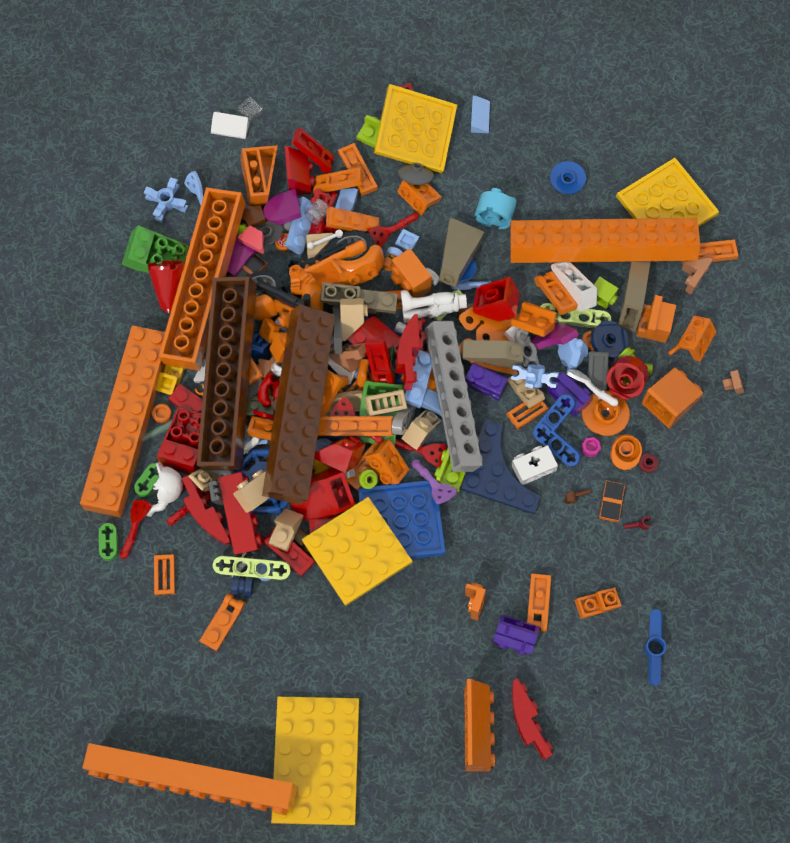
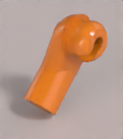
[356,359,370,388]

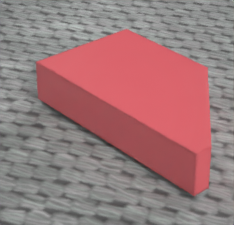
[237,225,264,254]

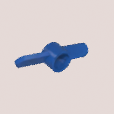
[644,609,666,686]

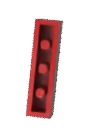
[218,472,263,555]

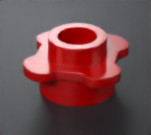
[311,189,331,210]

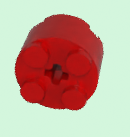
[606,355,649,399]

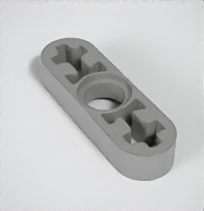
[392,404,415,435]

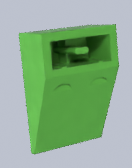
[121,225,189,273]
[357,381,403,446]

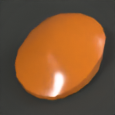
[610,434,642,470]

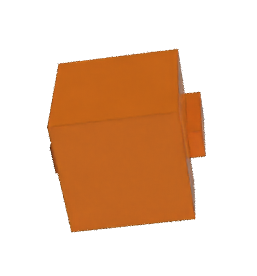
[636,295,676,343]

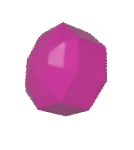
[581,437,601,457]

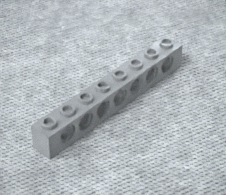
[425,321,482,472]

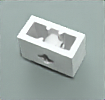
[511,446,558,485]

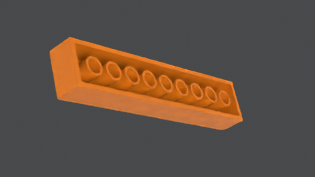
[158,188,246,371]
[511,218,700,263]
[80,326,165,518]
[82,743,298,815]

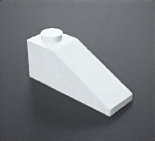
[551,262,597,312]

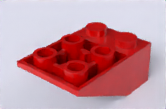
[157,406,201,475]
[291,467,355,520]

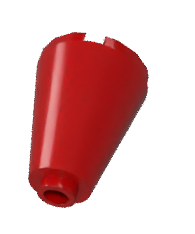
[147,260,185,312]

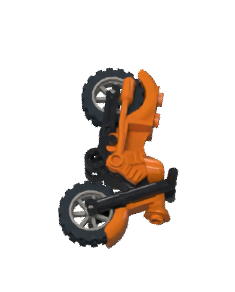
[245,230,384,331]

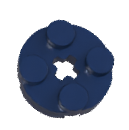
[591,321,628,359]

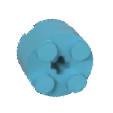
[475,188,516,229]

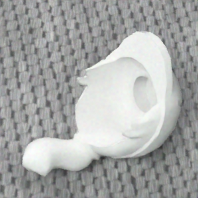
[146,462,183,517]

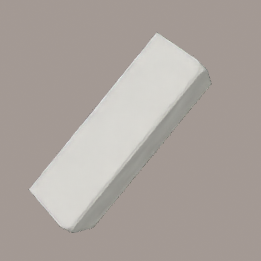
[211,112,249,139]

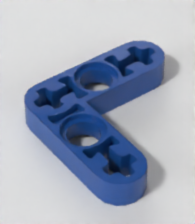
[533,394,581,466]

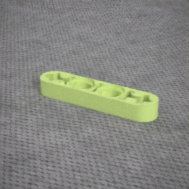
[540,303,611,328]
[213,556,291,580]

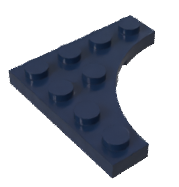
[461,419,541,514]

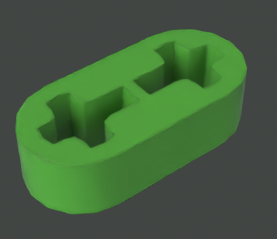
[134,463,159,497]
[99,523,118,561]

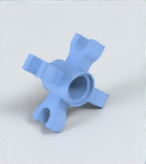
[144,177,188,222]
[511,364,559,388]

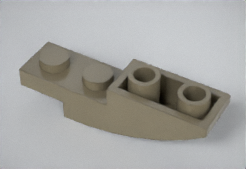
[321,283,397,314]

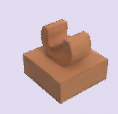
[723,370,745,394]

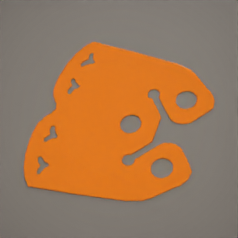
[459,307,517,375]

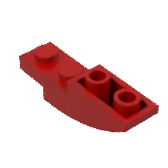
[395,314,423,390]
[182,475,231,546]
[511,678,553,761]

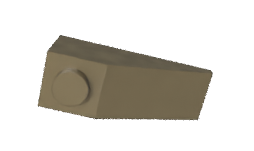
[461,340,524,369]

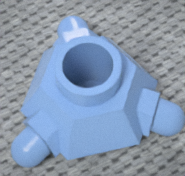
[557,338,588,373]

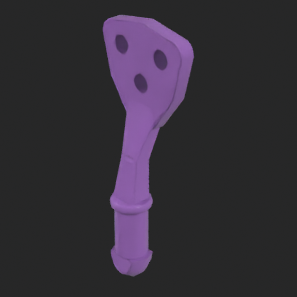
[412,460,457,504]

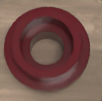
[639,453,658,473]

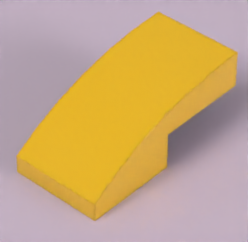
[156,365,186,395]

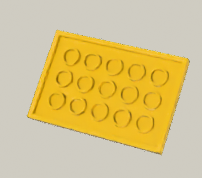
[271,697,359,825]

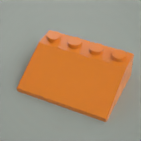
[464,679,495,771]

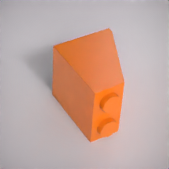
[642,368,703,429]

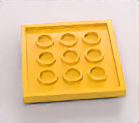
[374,84,457,173]
[616,158,719,227]
[302,497,412,606]

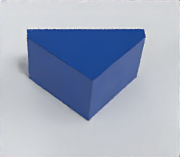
[251,330,272,360]

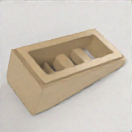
[364,390,407,416]

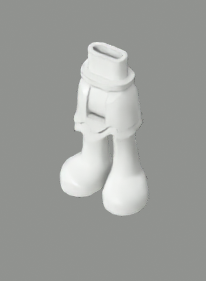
[401,290,467,323]

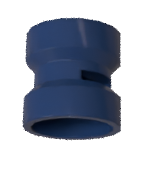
[231,575,254,597]

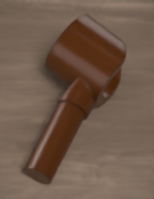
[565,489,591,504]

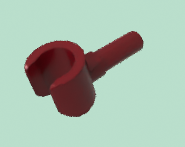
[623,516,652,530]

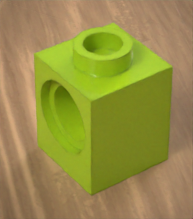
[594,277,619,309]

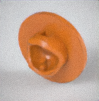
[582,391,630,436]

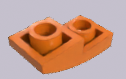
[574,587,622,619]

